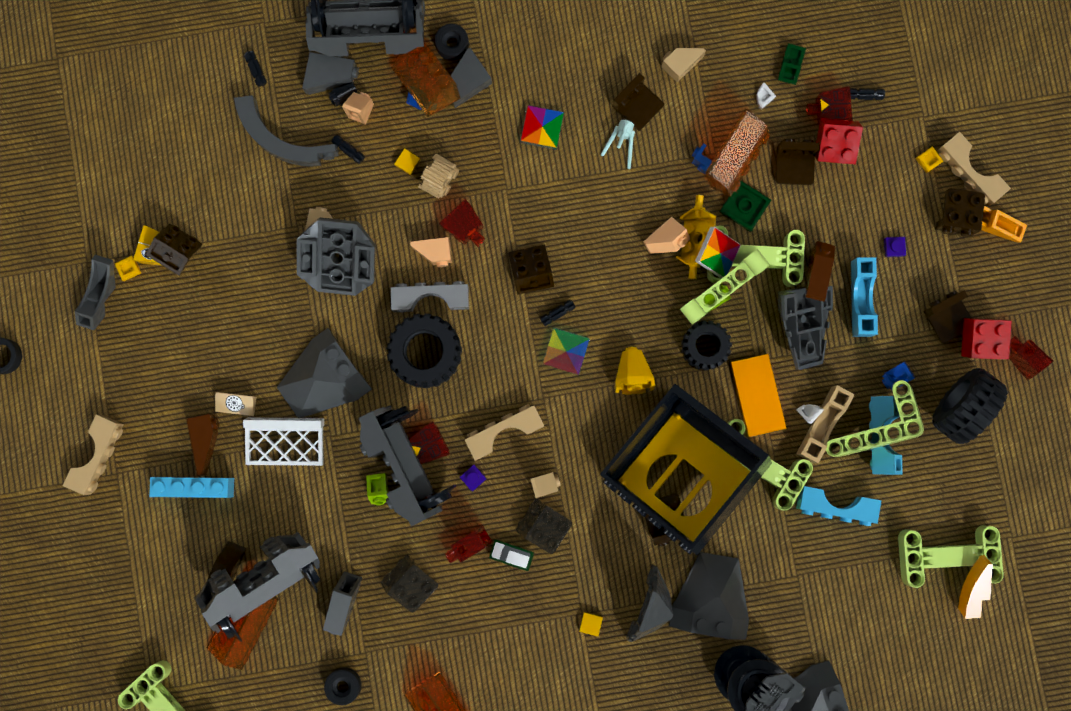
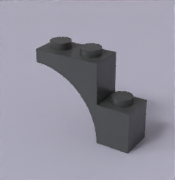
[75,254,116,330]

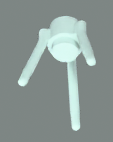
[601,120,635,169]

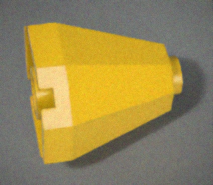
[615,347,655,395]

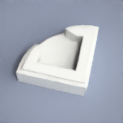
[756,83,776,110]
[797,404,824,424]

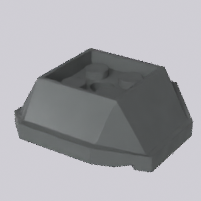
[297,217,376,296]

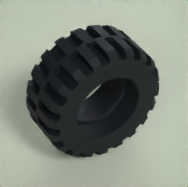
[387,313,462,388]
[932,368,1008,444]

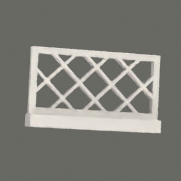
[243,417,324,466]

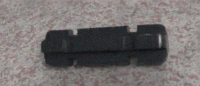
[244,51,267,87]
[847,88,885,100]
[331,135,365,164]
[540,300,575,326]

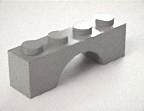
[391,281,469,312]

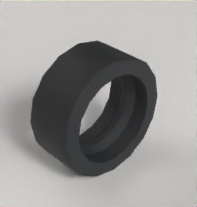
[0,337,22,375]

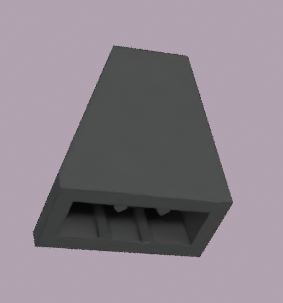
[443,48,492,108]
[302,52,359,95]
[323,571,363,636]

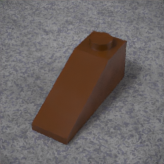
[805,241,835,302]
[187,414,219,476]

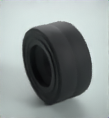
[435,24,469,61]
[324,667,361,705]

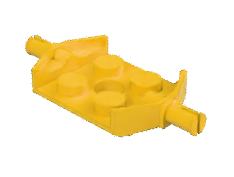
[676,195,716,279]

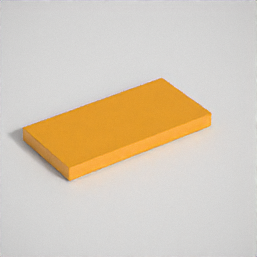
[730,354,787,437]

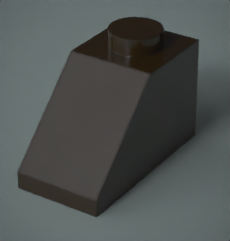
[207,541,246,580]

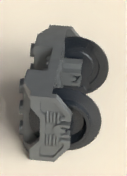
[714,645,806,711]

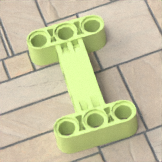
[707,225,805,287]
[680,249,770,325]
[715,419,813,510]
[898,525,1003,588]
[118,660,185,711]

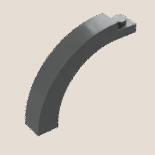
[234,95,339,167]

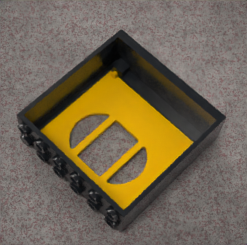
[600,384,772,555]

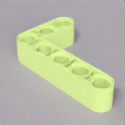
[826,380,924,457]

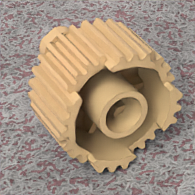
[418,154,460,198]

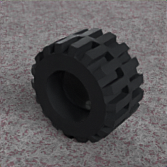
[681,321,732,370]

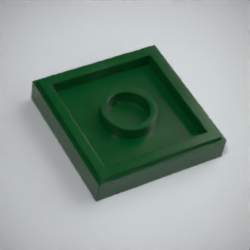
[719,180,772,233]

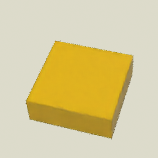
[915,146,944,173]
[394,148,421,175]
[114,255,141,281]
[579,612,603,636]

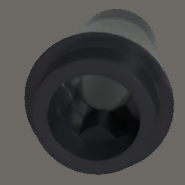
[328,82,357,107]

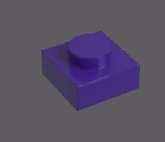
[884,237,906,257]
[460,465,487,492]

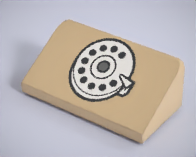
[215,392,257,416]

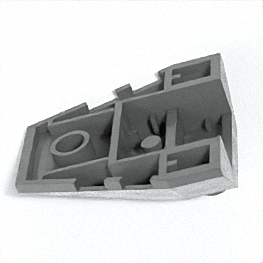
[778,286,833,370]
[277,328,372,418]
[669,552,749,640]
[626,564,673,642]
[790,660,849,711]

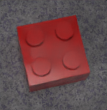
[815,118,863,165]
[961,318,1012,359]

